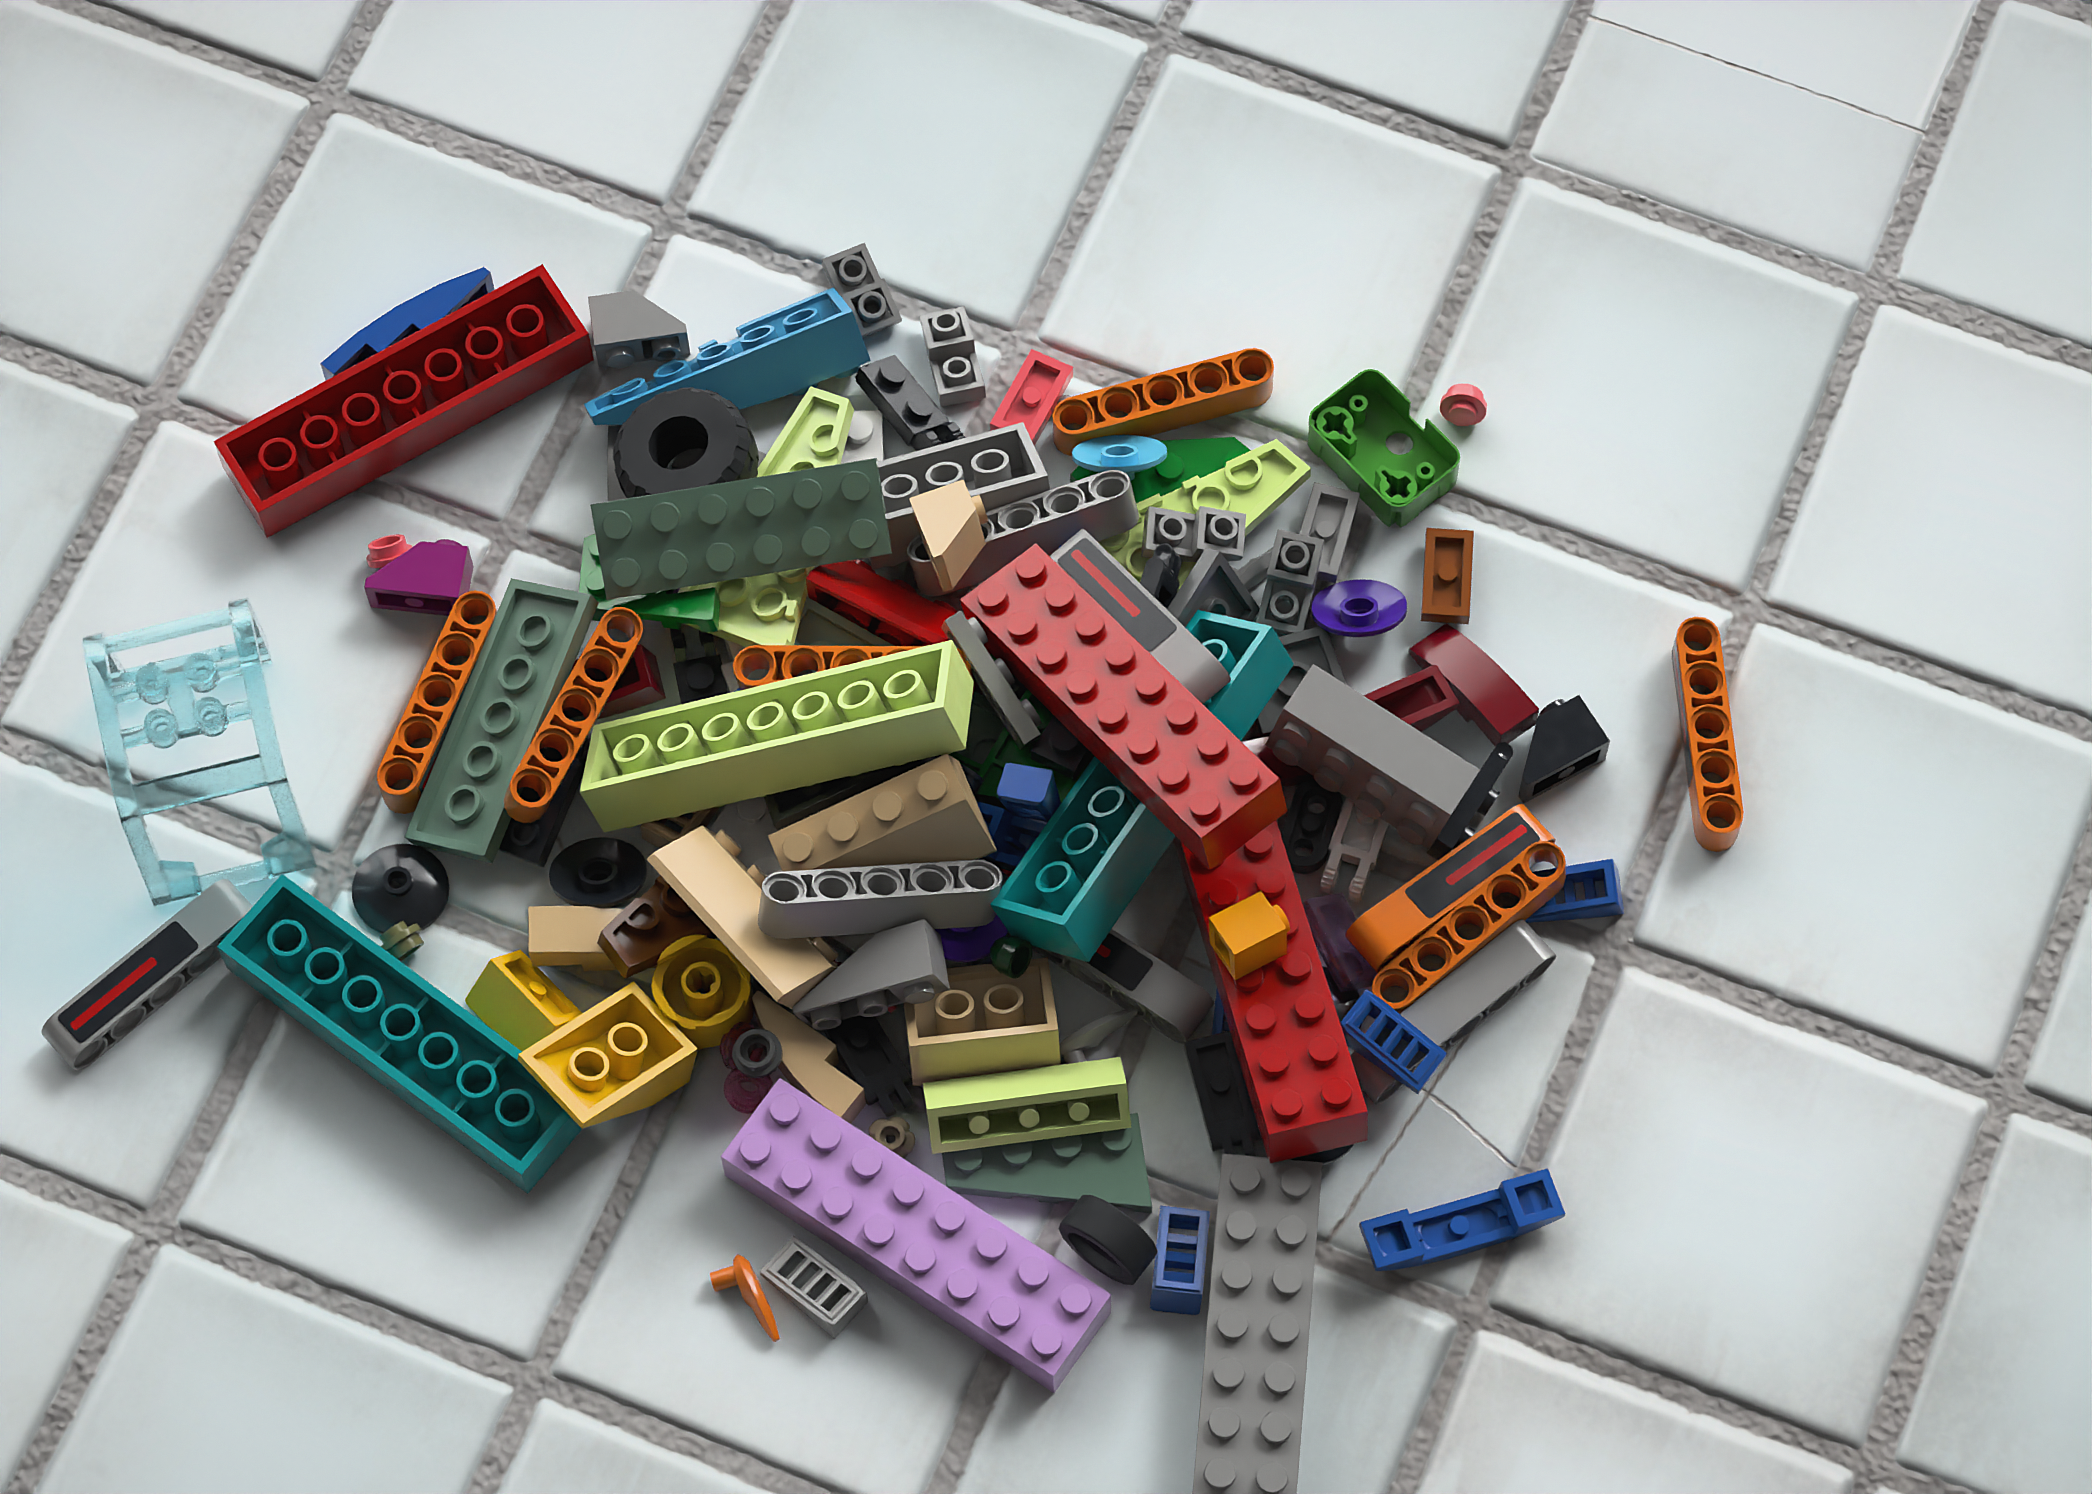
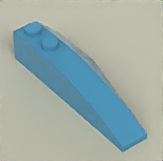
[584,287,871,425]

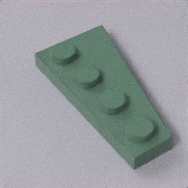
[942,1113,1152,1213]

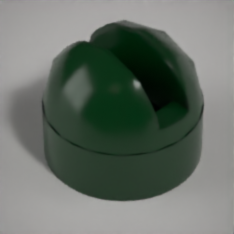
[990,936,1033,979]

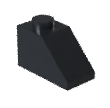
[1518,695,1610,804]

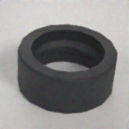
[1058,1195,1158,1285]

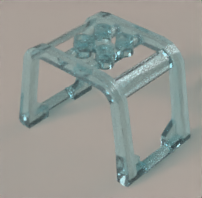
[83,597,317,906]

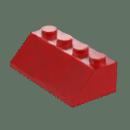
[806,559,991,694]

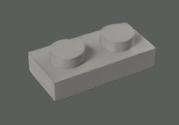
[1300,482,1360,584]

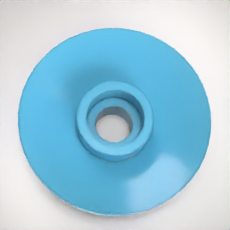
[1072,435,1167,481]

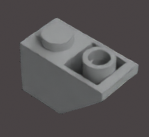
[588,290,691,368]

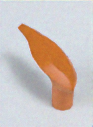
[710,1254,780,1342]

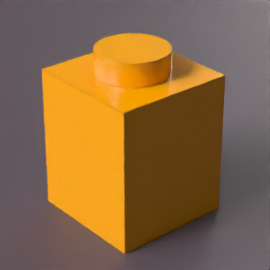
[1209,891,1290,980]

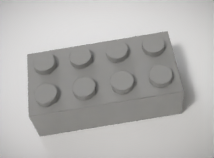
[868,422,1050,570]
[1265,664,1480,849]

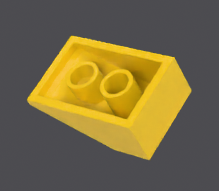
[517,981,698,1129]

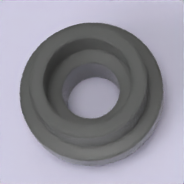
[732,1028,783,1078]

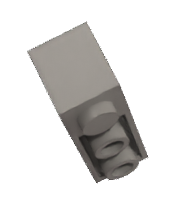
[793,919,950,1030]

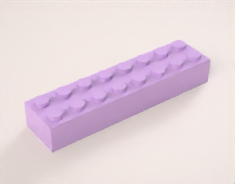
[721,1078,1111,1393]

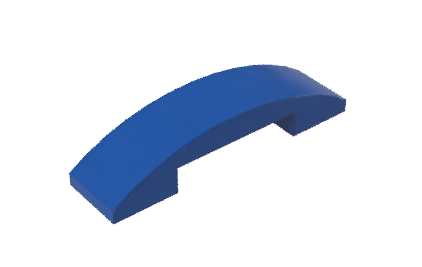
[1359,1168,1565,1271]

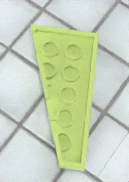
[678,386,854,647]

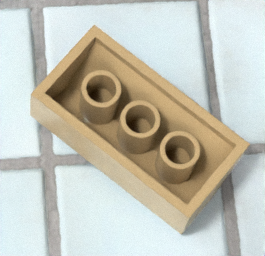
[768,754,997,872]
[646,826,839,1009]

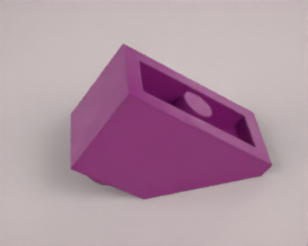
[364,539,474,616]

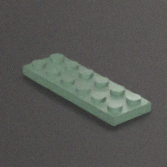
[590,458,892,600]
[404,578,599,863]

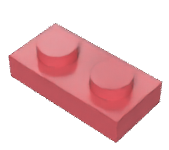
[990,349,1073,446]

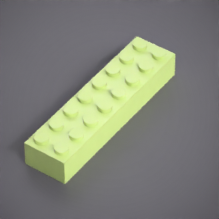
[580,640,974,832]

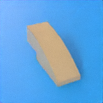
[528,906,657,971]
[752,990,866,1124]

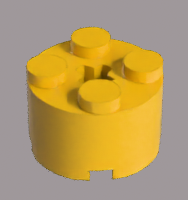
[651,935,754,1050]

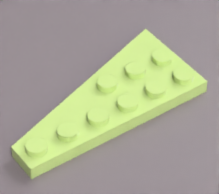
[1098,439,1311,593]

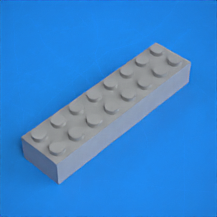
[1192,1154,1323,1494]

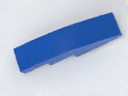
[320,267,495,381]

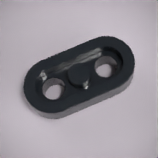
[1281,779,1342,874]

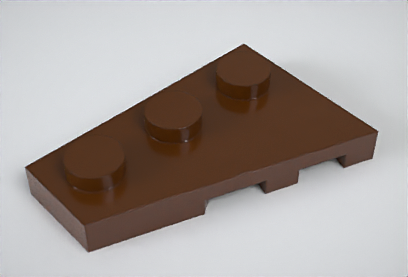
[597,875,718,979]

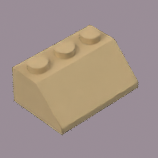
[904,957,1061,1086]

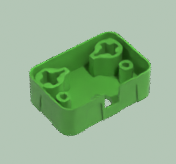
[1308,369,1460,528]

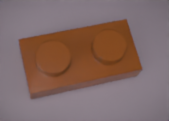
[1421,528,1474,624]

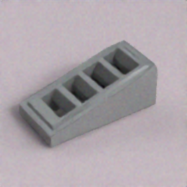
[760,1236,868,1339]

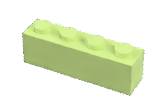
[923,1057,1131,1154]

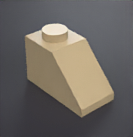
[909,480,988,592]

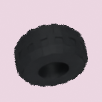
[613,387,759,498]

